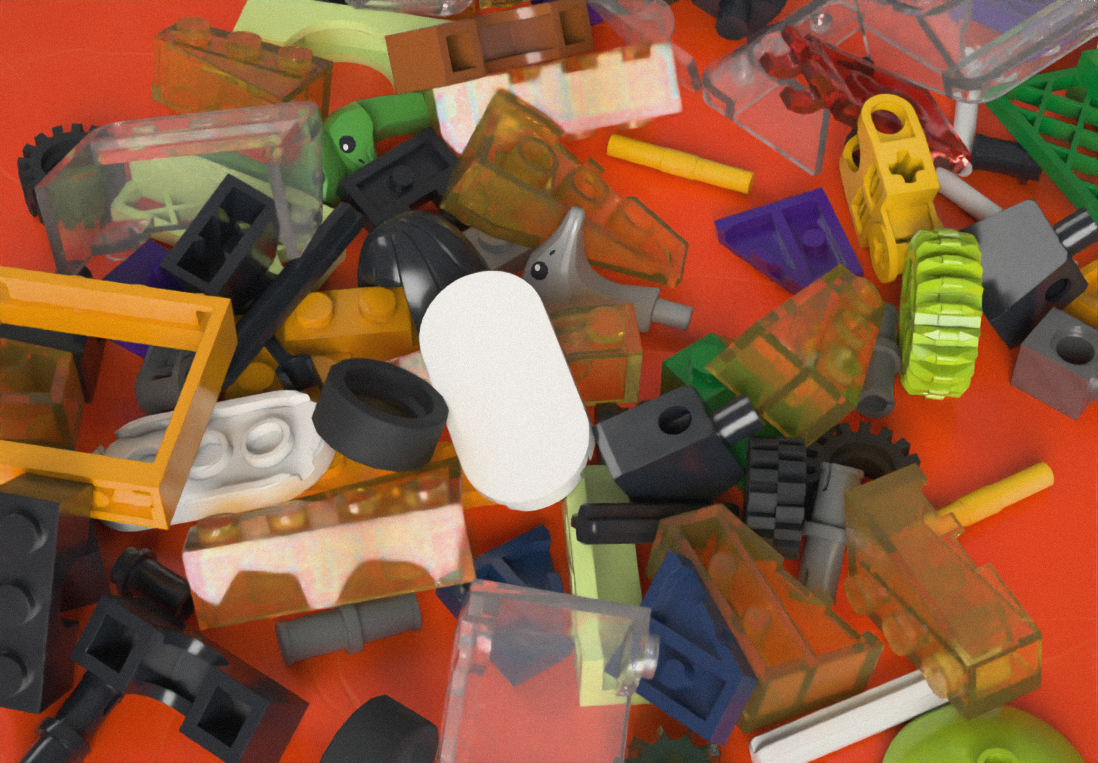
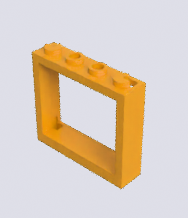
[0,266,238,530]

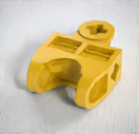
[839,94,944,283]

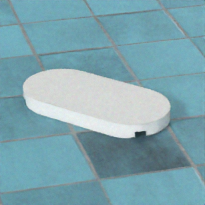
[419,271,595,511]
[93,390,336,532]

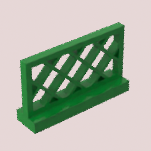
[980,48,1098,227]

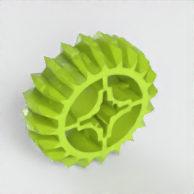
[897,228,984,400]

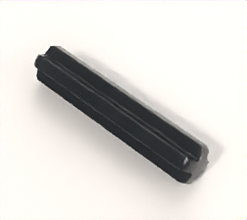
[571,502,745,545]

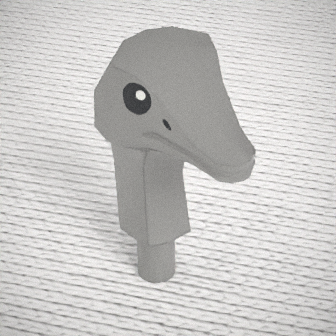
[521,206,694,333]

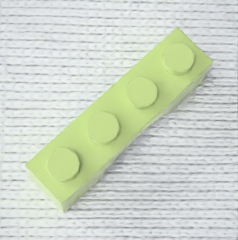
[231,0,459,101]

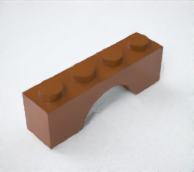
[385,0,595,94]

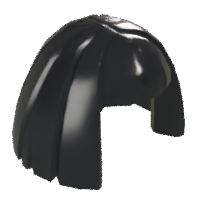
[357,209,491,339]

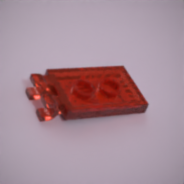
[759,24,973,175]

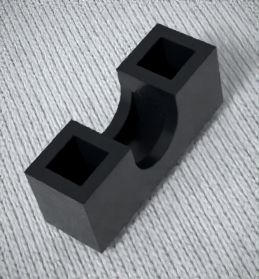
[0,472,93,714]
[69,594,310,763]

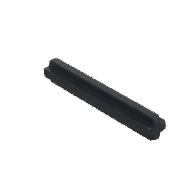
[220,202,365,391]

